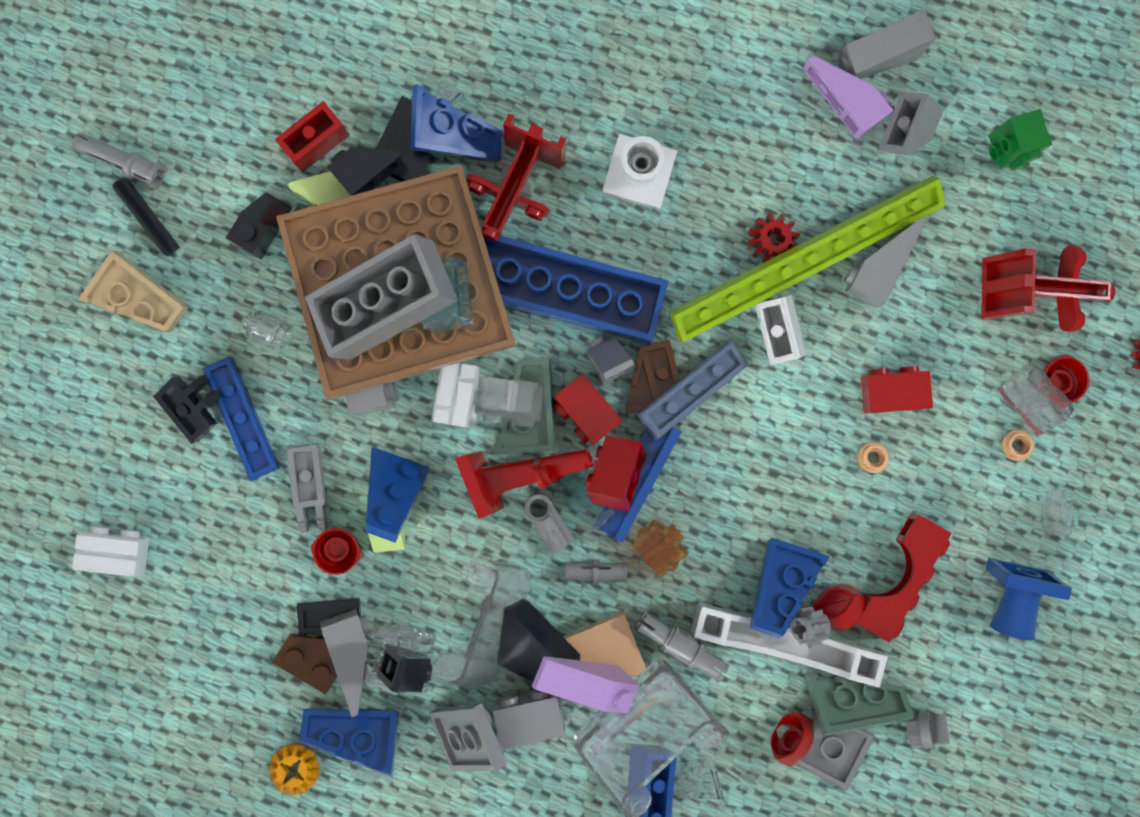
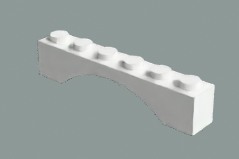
[690,602,888,688]

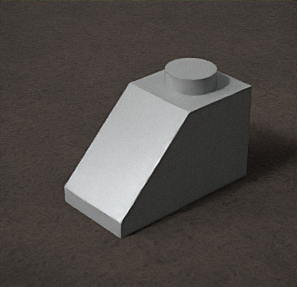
[879,92,943,155]

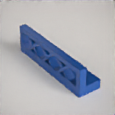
[594,427,682,543]

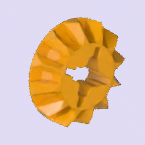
[268,744,319,796]

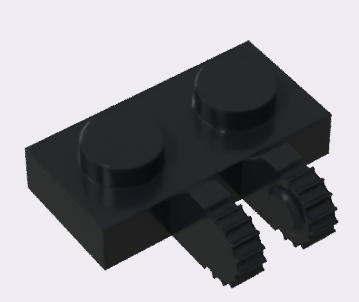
[153,374,222,444]

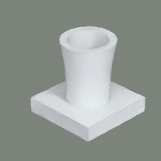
[602,134,677,210]

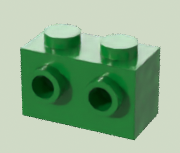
[988,109,1052,171]

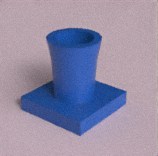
[986,558,1072,640]

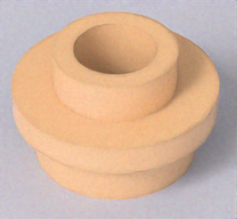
[1001,430,1034,461]
[857,442,889,473]

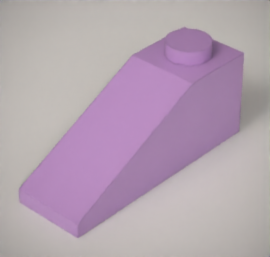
[803,55,893,140]
[532,656,640,714]

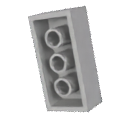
[305,234,458,360]

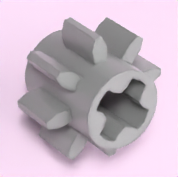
[791,606,831,648]

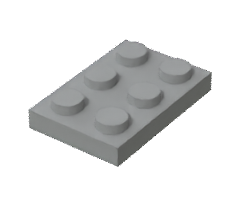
[429,703,507,771]

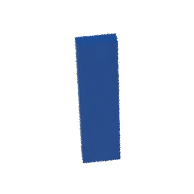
[202,356,280,481]

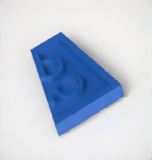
[410,84,502,162]
[365,447,430,543]
[749,538,830,638]
[299,709,399,778]

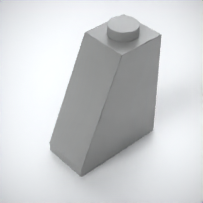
[838,10,936,79]

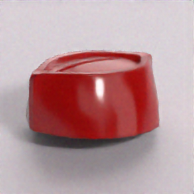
[1042,355,1090,406]
[311,528,364,575]
[812,583,866,630]
[770,712,814,767]

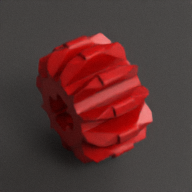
[747,213,800,263]

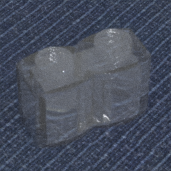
[996,363,1075,436]
[474,376,545,427]

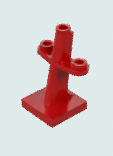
[466,113,567,242]
[981,245,1115,332]
[455,448,594,519]

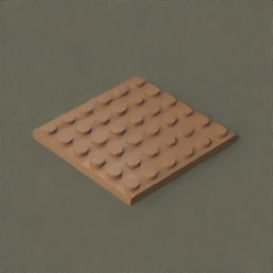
[276,165,516,400]

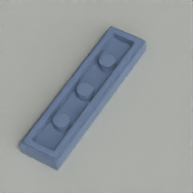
[637,340,749,440]

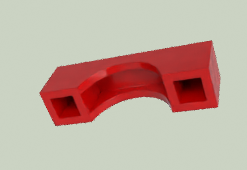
[857,513,952,643]

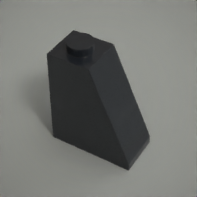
[376,96,432,182]
[497,598,581,682]

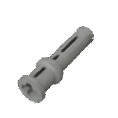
[72,132,167,189]

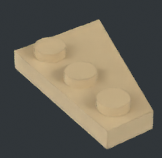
[78,251,189,332]

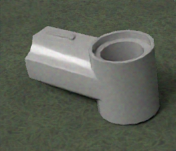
[524,493,575,554]

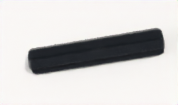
[112,177,179,256]

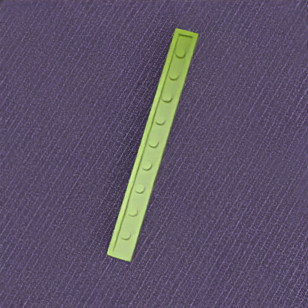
[669,176,946,343]

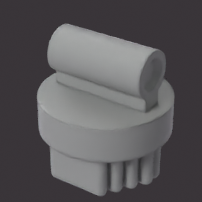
[906,712,950,749]

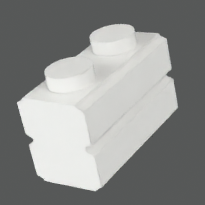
[755,295,807,365]
[431,363,485,429]
[72,526,149,577]

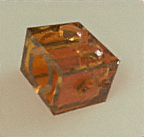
[630,519,689,578]

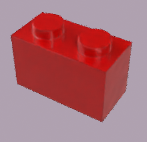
[275,101,350,173]
[861,366,933,414]
[553,373,622,445]
[586,435,647,512]

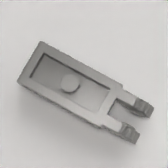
[286,443,328,533]

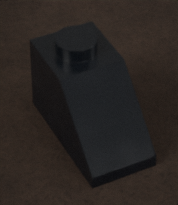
[327,147,405,196]
[226,192,292,260]
[377,644,432,693]

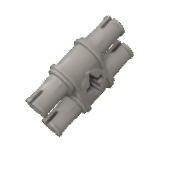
[634,611,729,683]

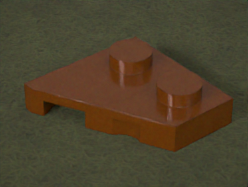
[626,340,680,414]
[272,633,337,694]

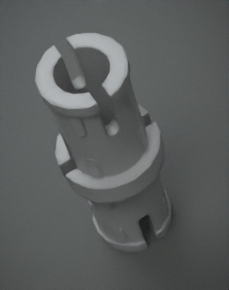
[565,560,627,585]

